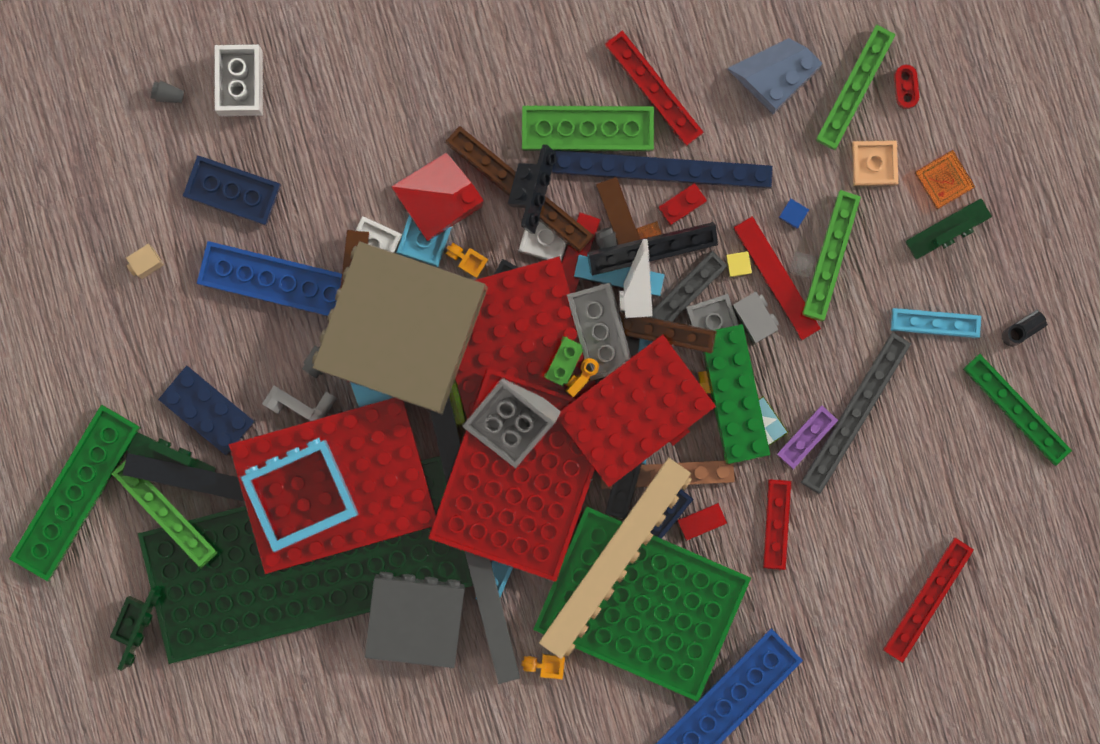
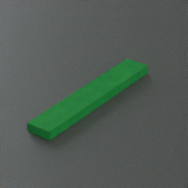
[963,354,1072,466]

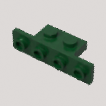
[906,199,992,260]
[127,432,216,472]
[110,586,161,671]

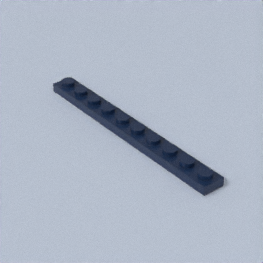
[552,150,773,189]

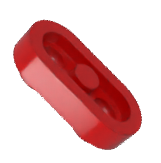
[894,64,919,109]

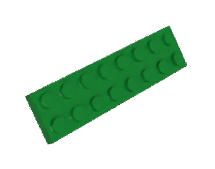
[9,405,141,581]

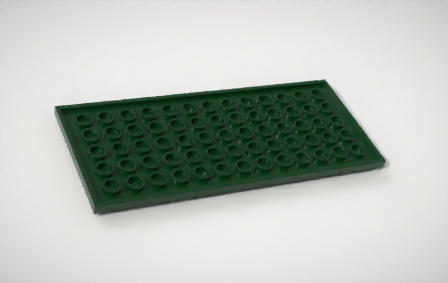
[138,456,473,664]

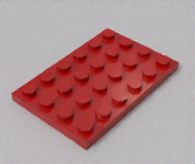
[557,334,716,487]

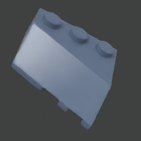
[727,38,823,115]

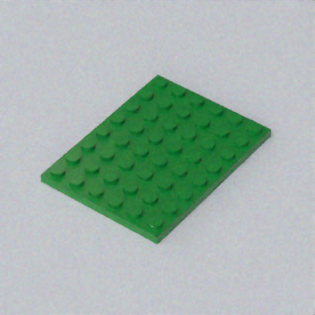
[533,506,751,702]

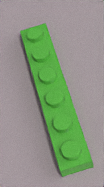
[815,24,896,151]
[802,190,861,322]
[112,461,218,568]

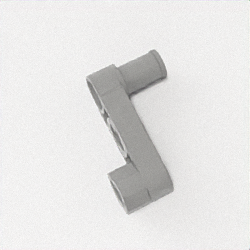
[262,385,337,421]

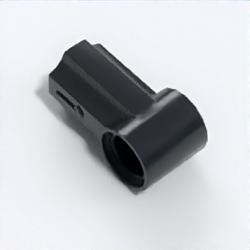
[1002,309,1048,347]

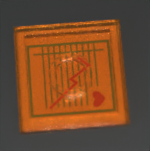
[914,150,975,210]

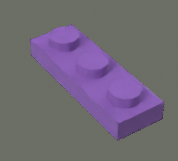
[776,405,838,470]

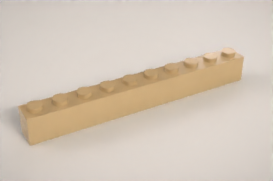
[539,457,692,659]

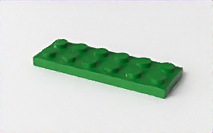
[702,324,770,464]

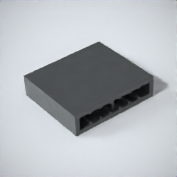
[365,572,464,668]

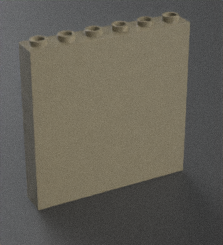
[312,241,488,414]

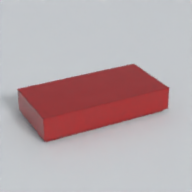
[677,503,727,541]

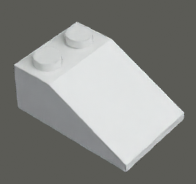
[619,239,652,318]

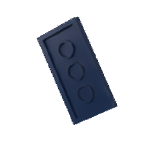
[183,155,281,226]
[158,365,255,456]

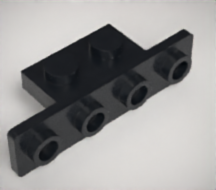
[507,144,556,234]

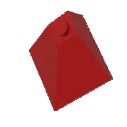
[391,152,484,242]

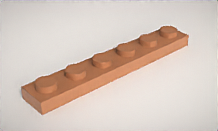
[600,461,735,489]

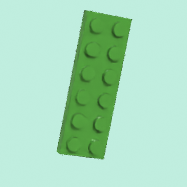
[522,106,654,151]

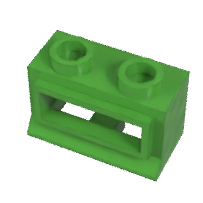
[543,337,583,386]

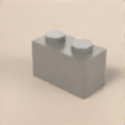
[732,292,779,345]

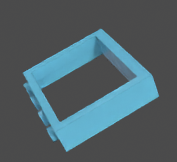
[241,438,359,552]

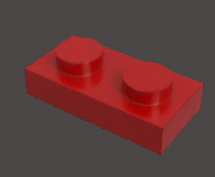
[658,183,707,226]

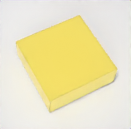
[726,252,752,277]

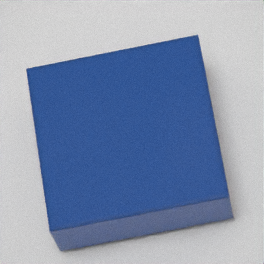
[779,198,809,229]

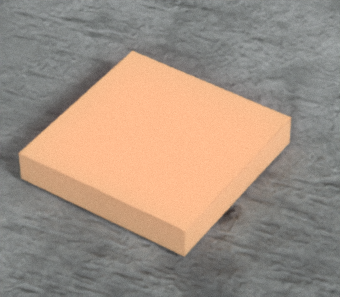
[852,141,898,186]

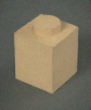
[126,244,164,279]

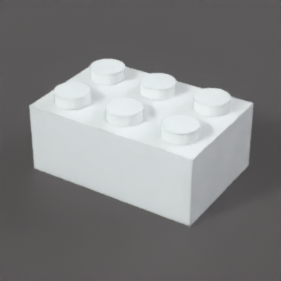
[215,45,263,116]

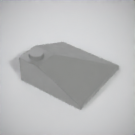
[462,379,561,468]

